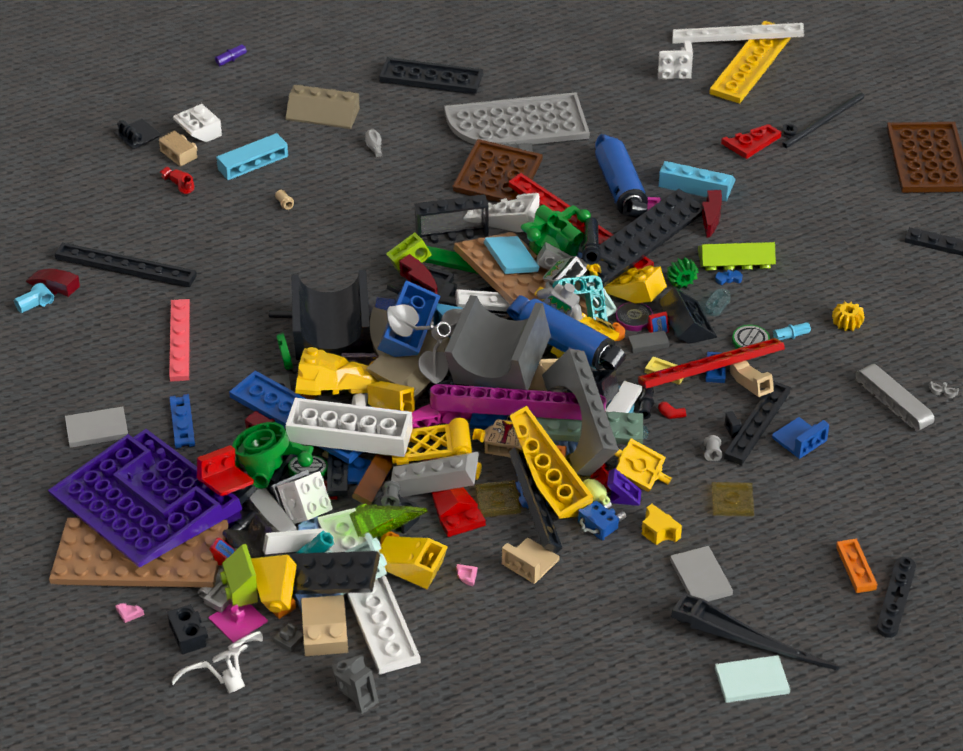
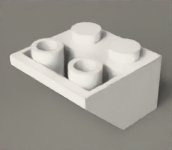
[173,104,222,142]

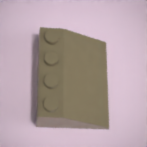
[366,330,450,402]

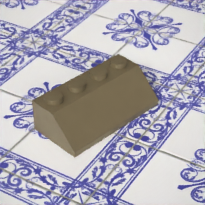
[286,85,360,129]

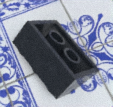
[659,286,717,344]

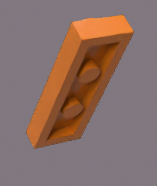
[836,538,877,593]

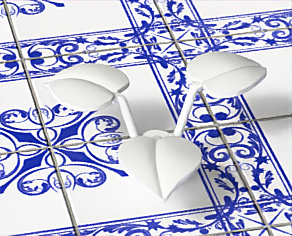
[172,632,263,693]

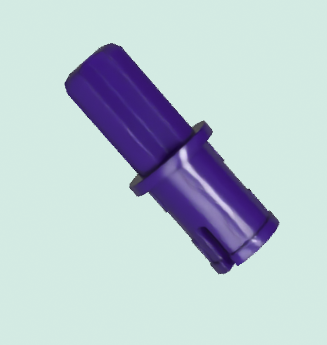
[215,45,247,66]

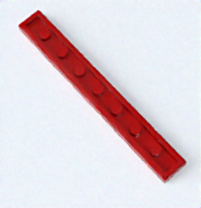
[638,338,785,389]

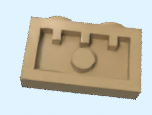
[502,538,559,584]

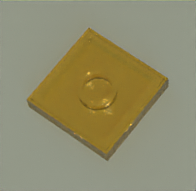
[475,480,521,517]
[711,482,754,516]

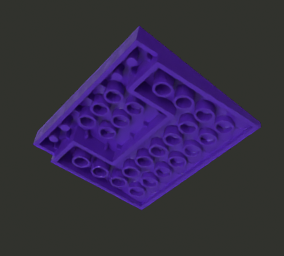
[48,429,242,568]

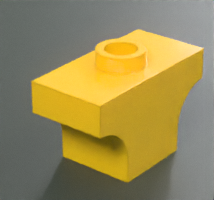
[642,504,682,545]

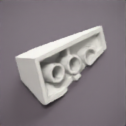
[463,193,539,232]

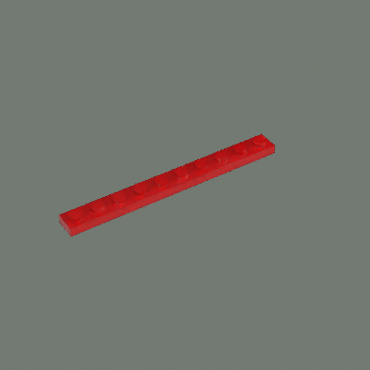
[509,173,654,269]

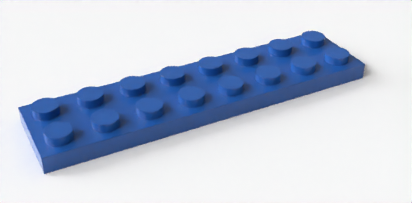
[229,371,363,464]

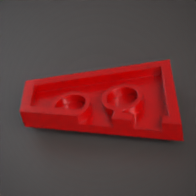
[721,124,781,159]

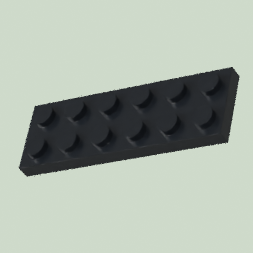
[379,57,483,94]
[257,551,380,595]

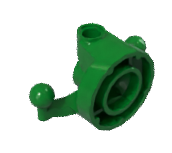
[520,205,591,257]
[232,422,314,489]

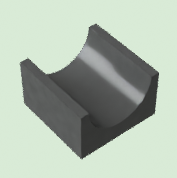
[445,295,551,390]

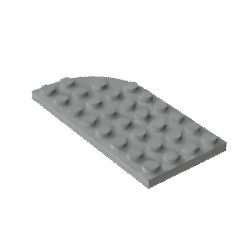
[444,92,590,145]

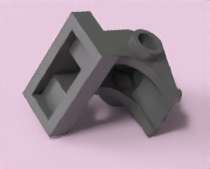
[332,655,379,714]

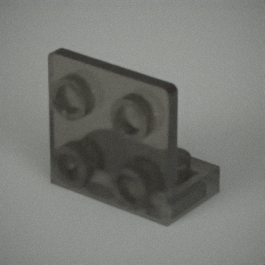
[222,513,279,558]

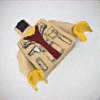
[472,415,522,458]

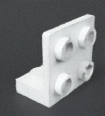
[658,41,693,79]
[277,472,332,524]

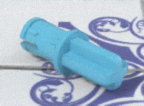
[773,322,811,341]

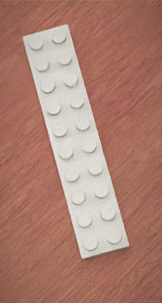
[317,508,421,674]

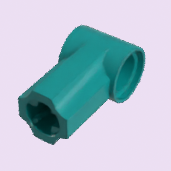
[297,531,335,553]

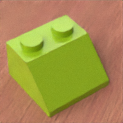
[220,544,258,607]

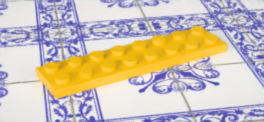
[709,21,791,104]

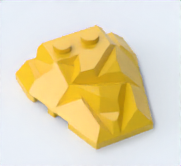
[295,347,378,395]

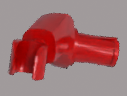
[160,167,195,194]

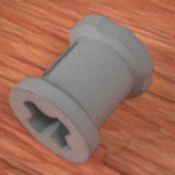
[704,435,722,461]

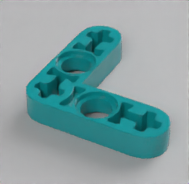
[552,275,608,322]

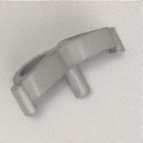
[929,381,959,398]

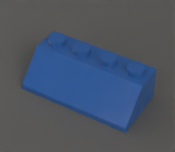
[377,280,440,357]

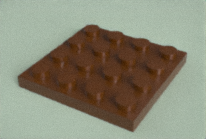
[453,139,543,202]

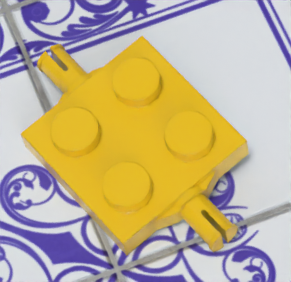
[614,438,672,492]

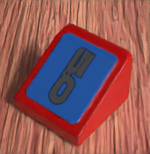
[647,311,669,333]
[209,537,236,566]

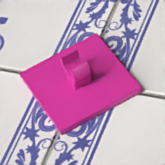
[208,603,268,643]

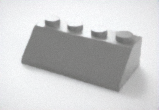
[391,452,479,497]

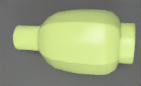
[583,479,610,505]

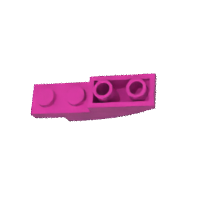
[412,404,472,436]

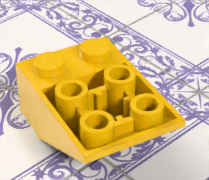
[604,265,667,304]
[379,536,448,590]

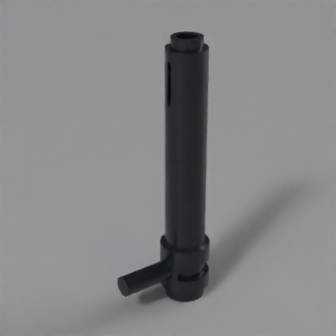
[582,218,618,267]

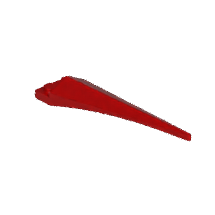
[415,435,486,537]

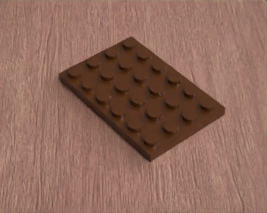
[887,122,963,193]

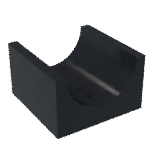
[291,270,372,360]

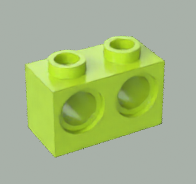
[386,232,432,273]

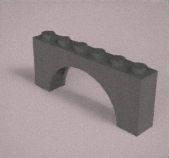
[542,349,619,476]

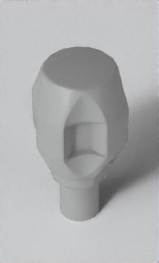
[365,129,382,157]

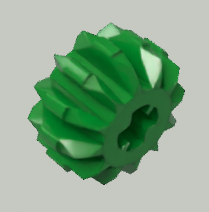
[666,257,699,289]

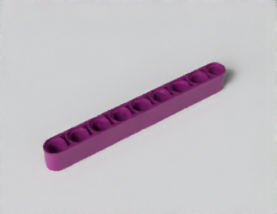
[430,384,606,420]

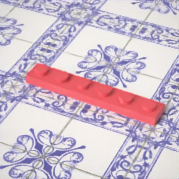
[169,299,190,381]

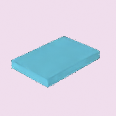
[484,236,539,274]

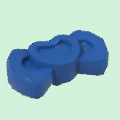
[715,270,743,285]

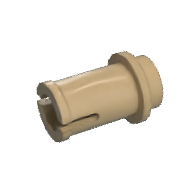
[275,190,294,210]

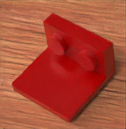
[197,445,254,496]

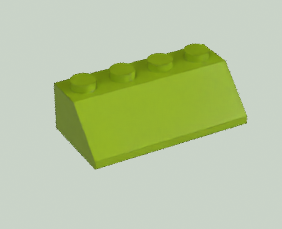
[698,242,776,271]

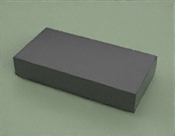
[628,331,670,353]

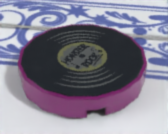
[616,302,653,331]

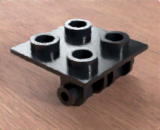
[114,119,162,149]

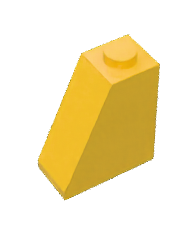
[367,381,415,412]
[251,555,297,613]

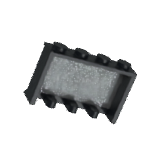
[414,195,489,244]

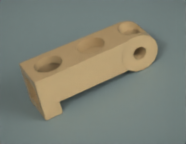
[730,360,774,397]

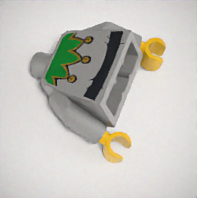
[543,256,601,288]
[533,283,587,320]

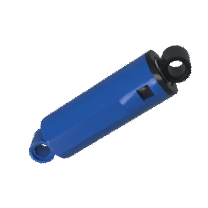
[595,134,648,219]
[507,295,626,370]

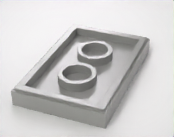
[65,407,128,448]
[670,546,733,601]

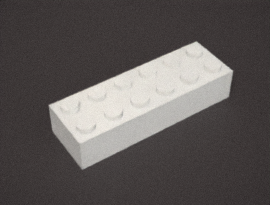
[286,398,413,457]

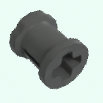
[381,481,401,508]

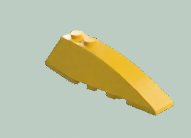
[510,406,593,519]

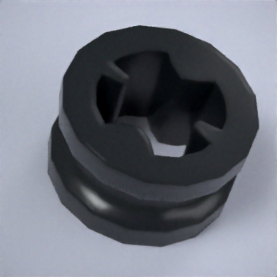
[781,123,797,139]

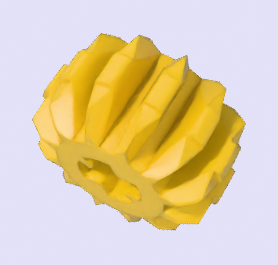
[832,301,865,331]

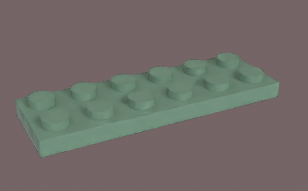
[535,411,643,445]

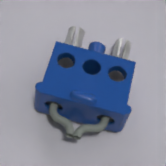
[578,501,626,540]

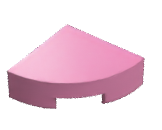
[457,564,478,586]
[115,603,144,623]

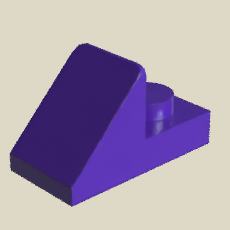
[607,468,642,506]

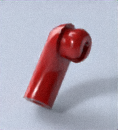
[658,402,686,419]

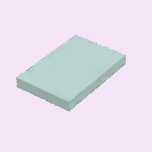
[715,655,790,703]

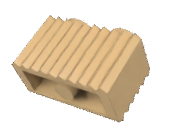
[159,131,197,167]

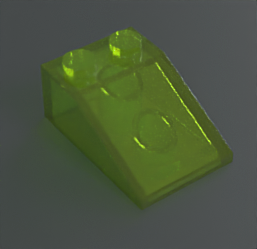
[349,504,428,538]

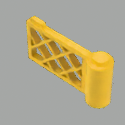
[392,418,472,465]

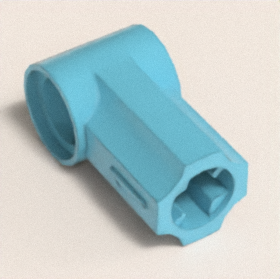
[14,283,54,313]

